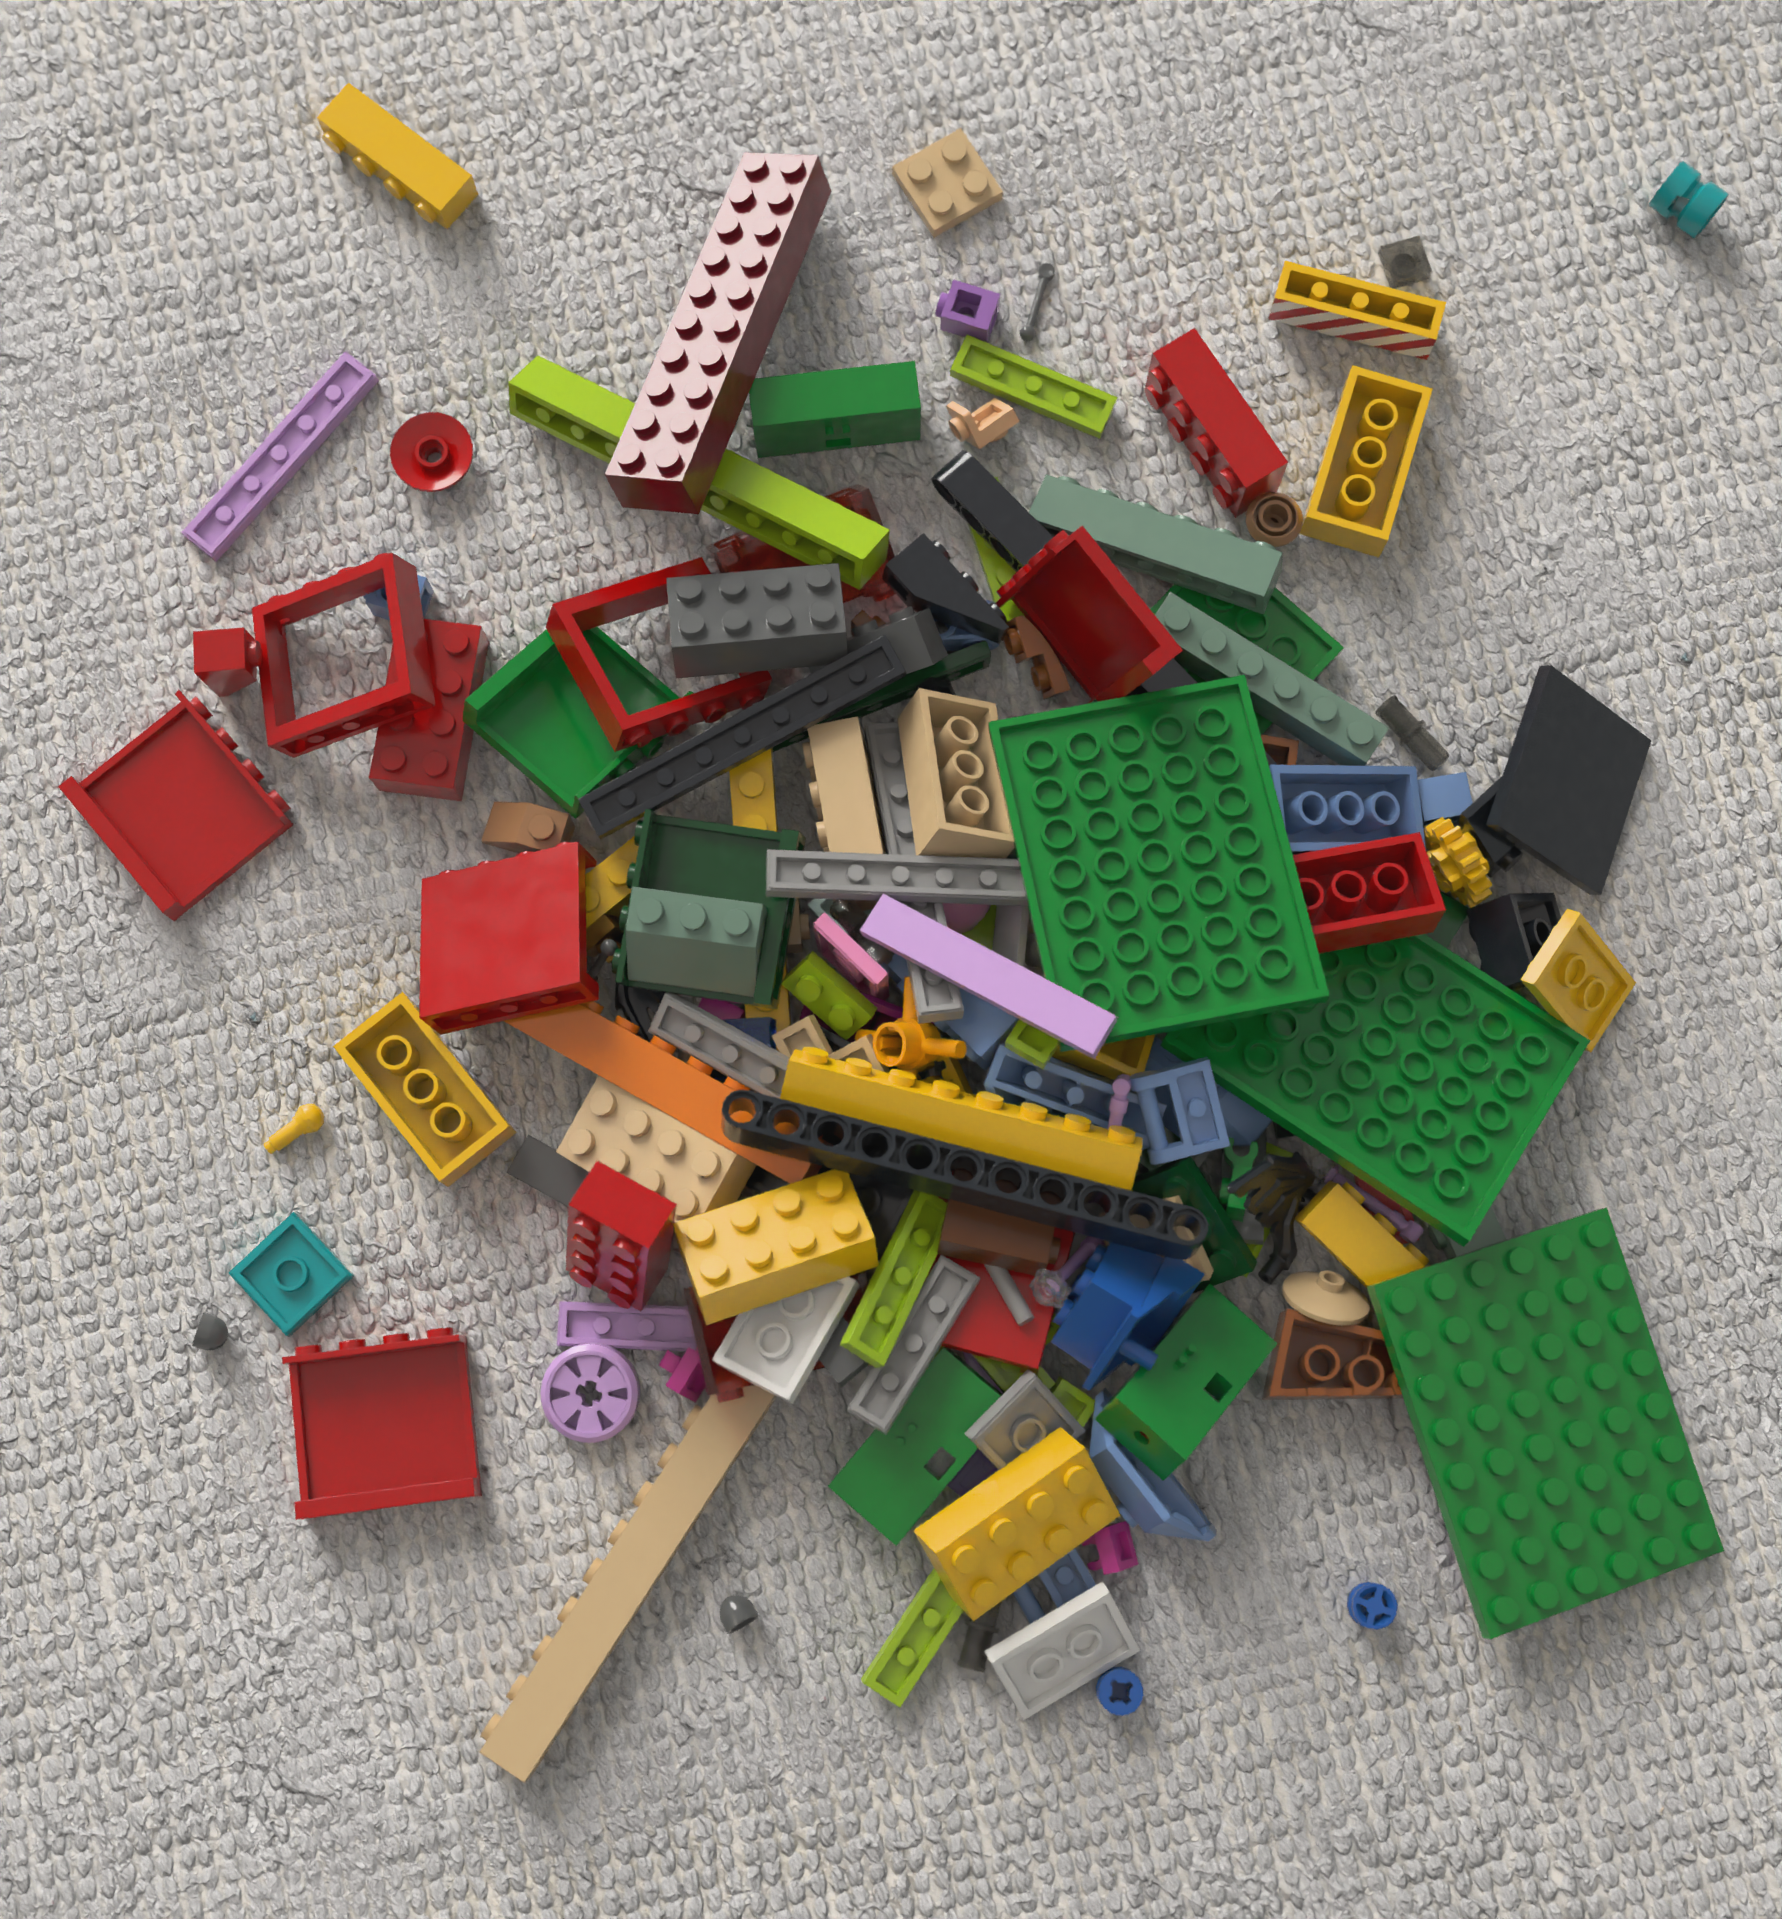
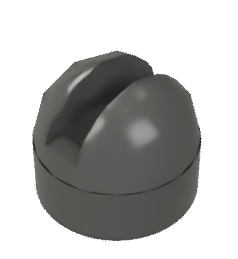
[192,1312,228,1350]
[719,1595,759,1634]

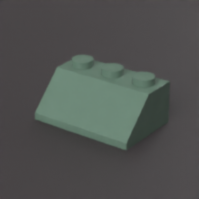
[626,887,768,997]

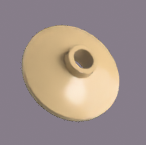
[1282,1271,1370,1326]

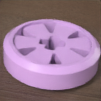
[541,1343,640,1443]

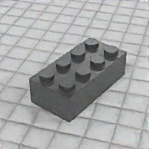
[667,563,847,679]

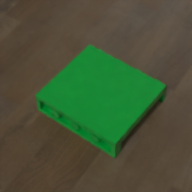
[462,627,693,819]

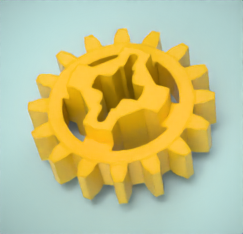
[1424,817,1492,908]

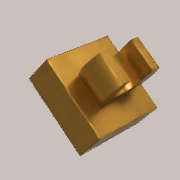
[586,914,623,963]

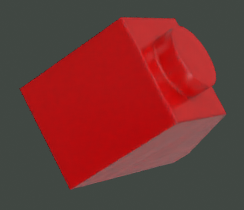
[193,627,263,697]

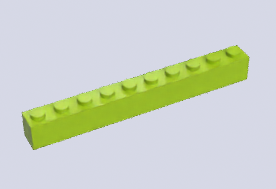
[508,355,890,590]

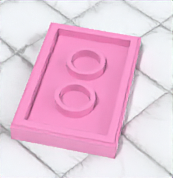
[814,912,889,1001]

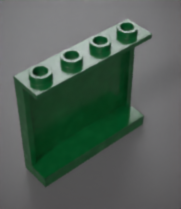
[612,809,806,1010]

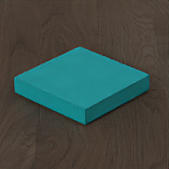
[229,1212,355,1337]

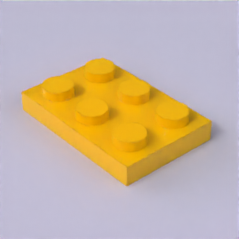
[1520,909,1636,1052]

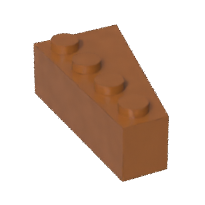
[1262,1308,1403,1400]

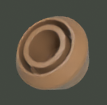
[1245,492,1303,547]

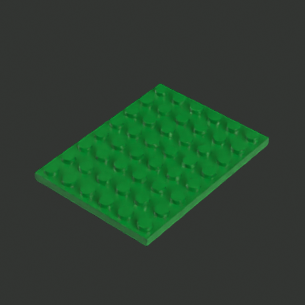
[988,675,1330,1052]
[1160,934,1590,1247]
[1366,1207,1724,1640]

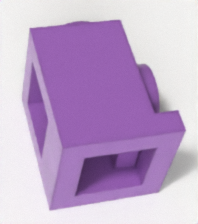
[935,279,1000,343]

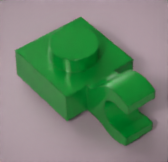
[1219,1137,1258,1222]

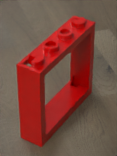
[252,552,435,758]
[546,557,772,752]

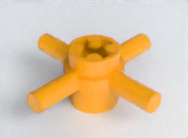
[855,976,967,1080]

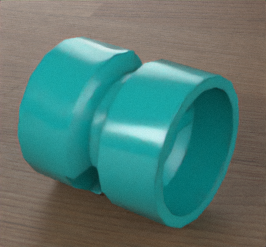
[1649,161,1729,239]

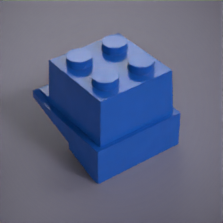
[1051,1242,1204,1390]

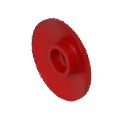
[390,412,473,492]

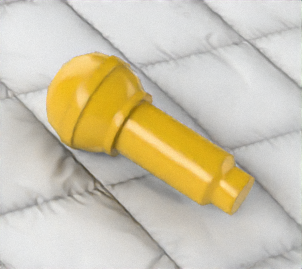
[264,1103,325,1154]

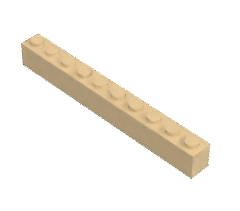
[479,1367,777,1783]

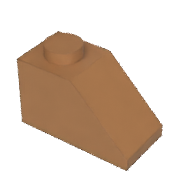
[481,802,575,853]

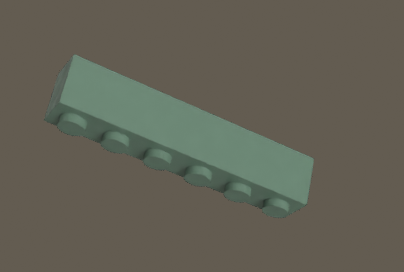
[1029,474,1283,614]
[1155,592,1389,766]

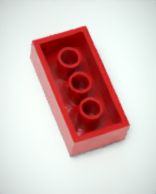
[1144,328,1288,518]
[369,619,489,802]
[1293,832,1446,953]
[566,1161,677,1312]

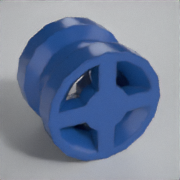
[1347,1582,1398,1630]
[1096,1666,1144,1716]

